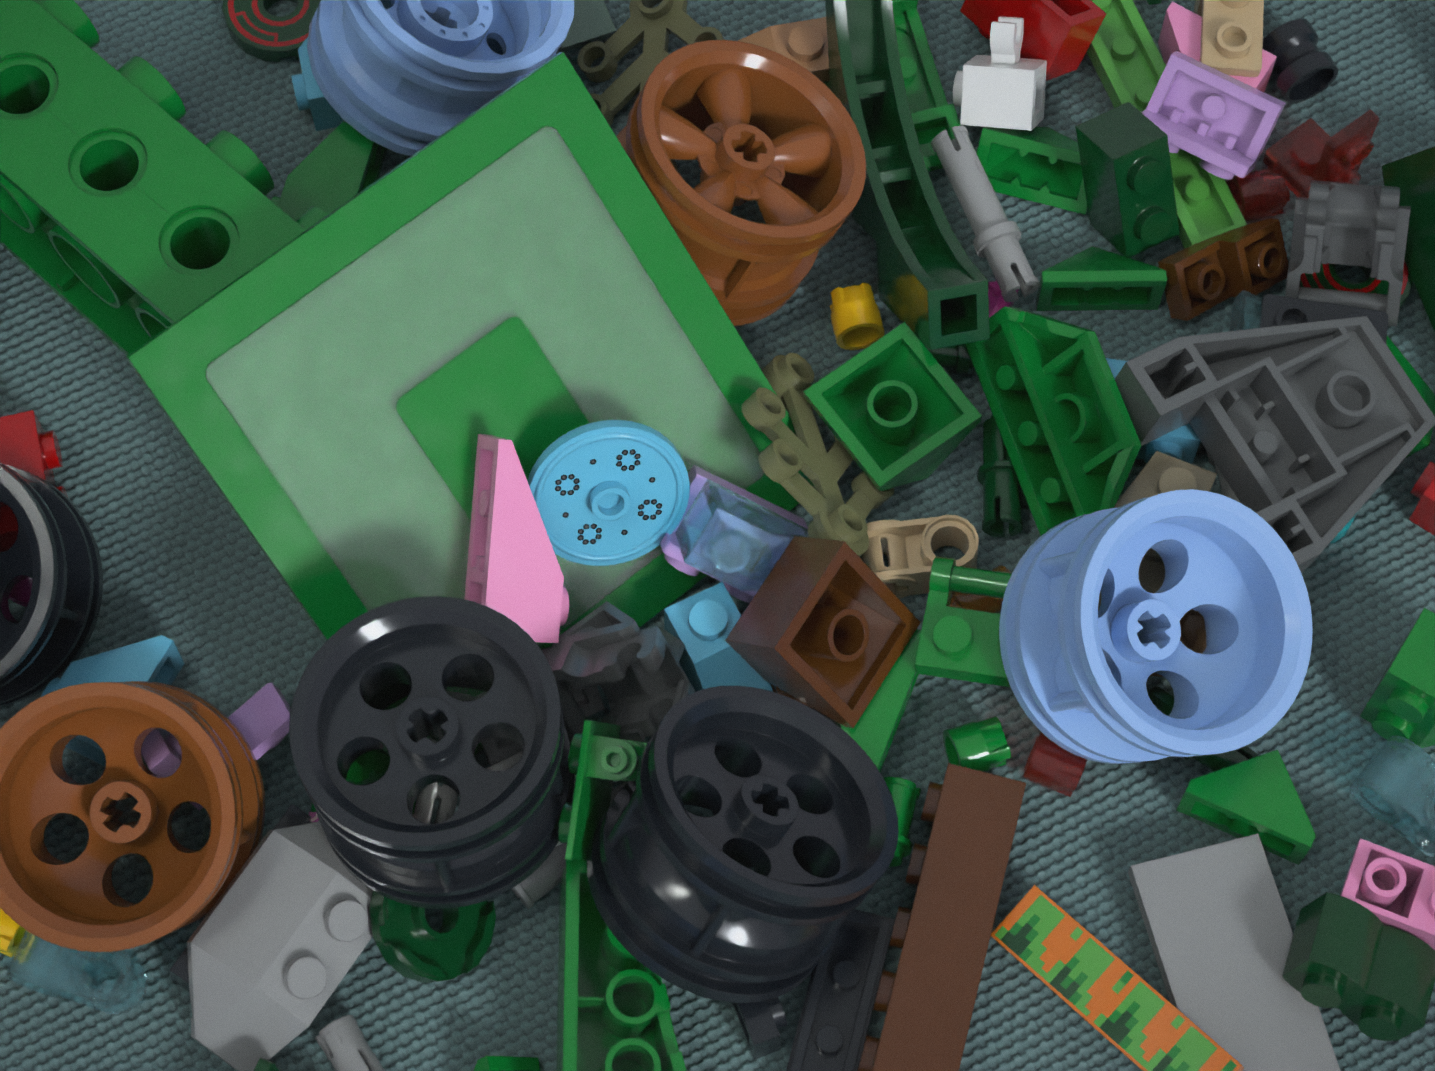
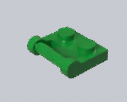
[915,556,1012,687]

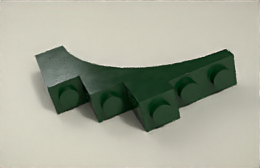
[823,0,990,350]

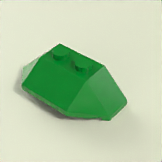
[965,307,1141,536]

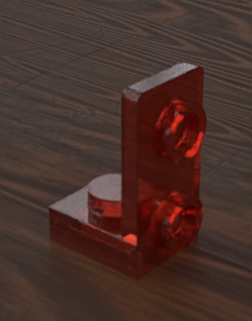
[1263,109,1380,198]

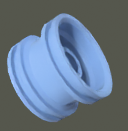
[307,0,574,156]

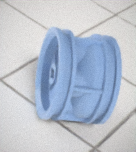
[999,489,1312,764]

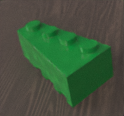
[556,860,686,1071]

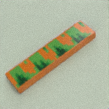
[991,885,1244,1071]

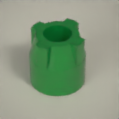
[943,717,1011,772]

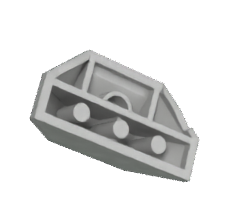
[187,821,373,1071]

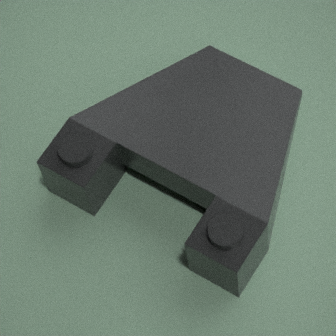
[1115,316,1435,573]

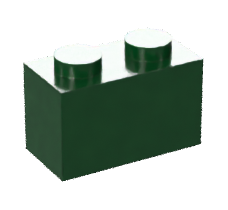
[1075,102,1180,259]

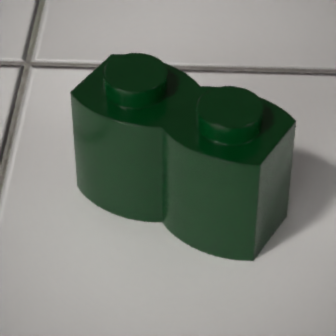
[1282,892,1435,1041]

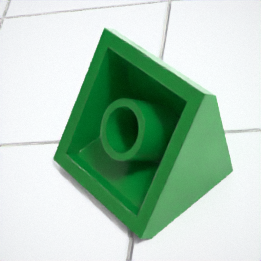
[803,322,982,492]

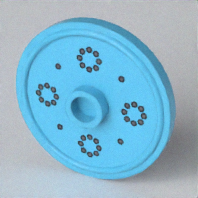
[527,420,690,566]

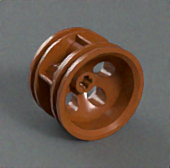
[0,681,265,952]

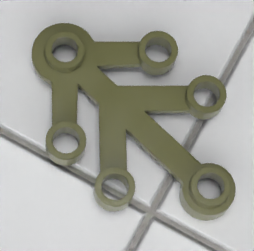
[577,0,725,169]
[742,353,895,557]

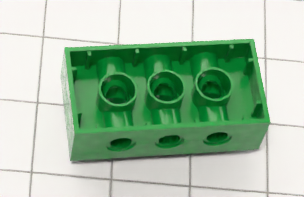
[0,0,328,355]

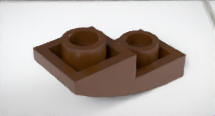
[1158,218,1289,321]

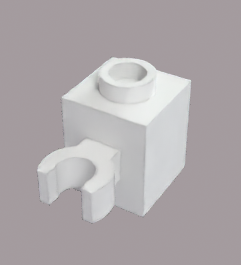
[953,16,1047,131]

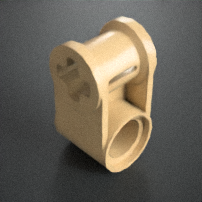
[862,515,979,599]

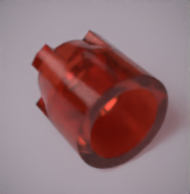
[1226,167,1290,222]
[1021,731,1087,797]

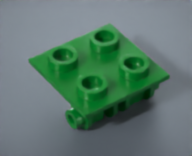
[559,720,648,860]

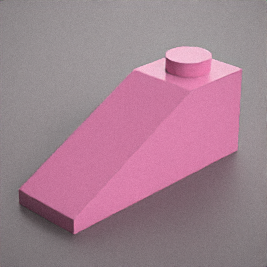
[464,434,569,643]

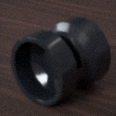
[1262,19,1338,103]

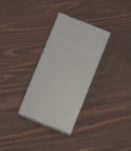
[1128,833,1341,1071]

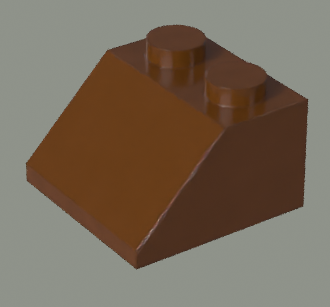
[725,536,921,728]

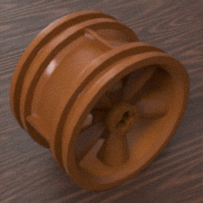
[616,40,866,326]

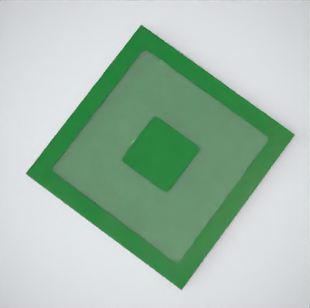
[126,52,814,784]

